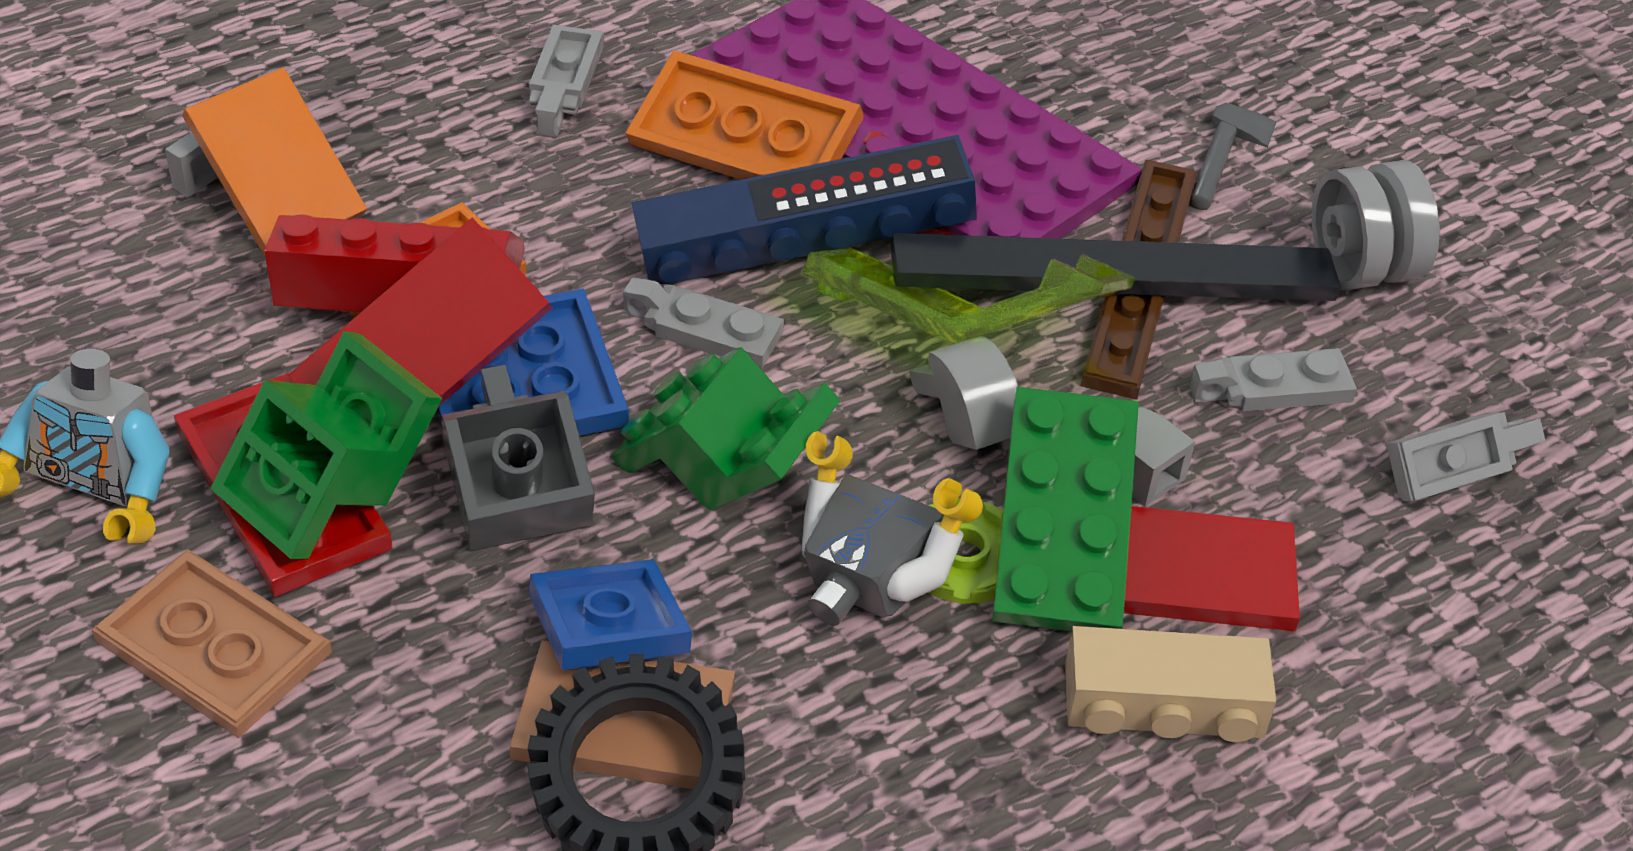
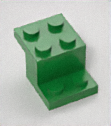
[210,331,443,559]
[611,347,841,510]

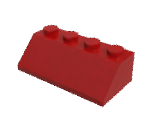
[264,214,525,312]

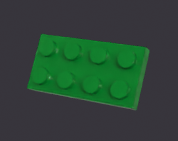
[992,387,1139,631]

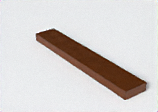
[1081,159,1197,400]

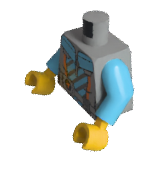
[0,349,170,544]

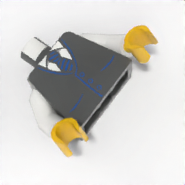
[802,431,983,626]

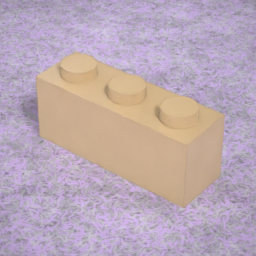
[1065,626,1276,742]

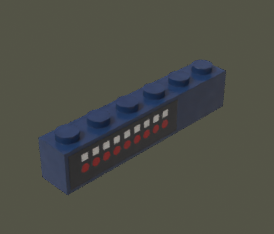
[631,135,977,284]

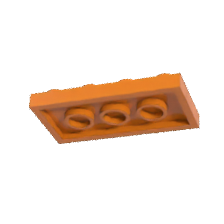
[625,50,864,180]

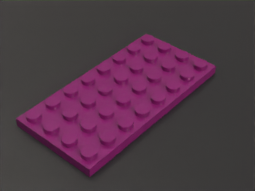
[692,0,1142,239]

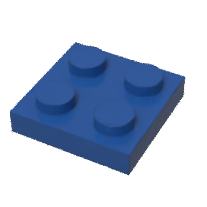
[529,559,692,670]

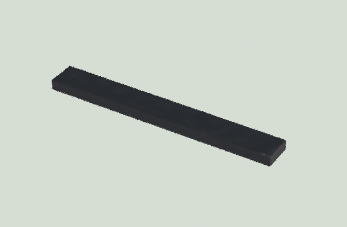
[890,233,1341,301]

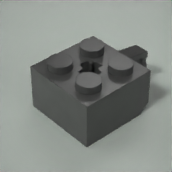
[442,365,595,551]

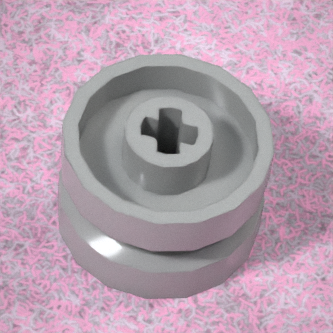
[1312,160,1440,290]

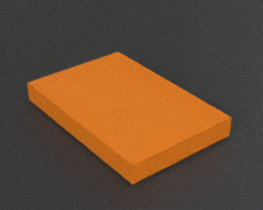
[182,67,367,256]

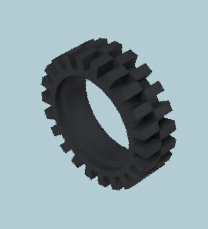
[527,654,745,851]

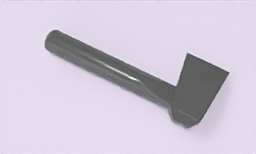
[1190,103,1276,210]

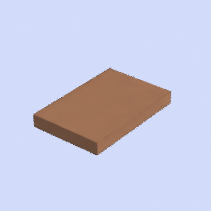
[92,549,332,738]
[510,640,735,789]

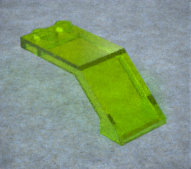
[802,248,1136,344]

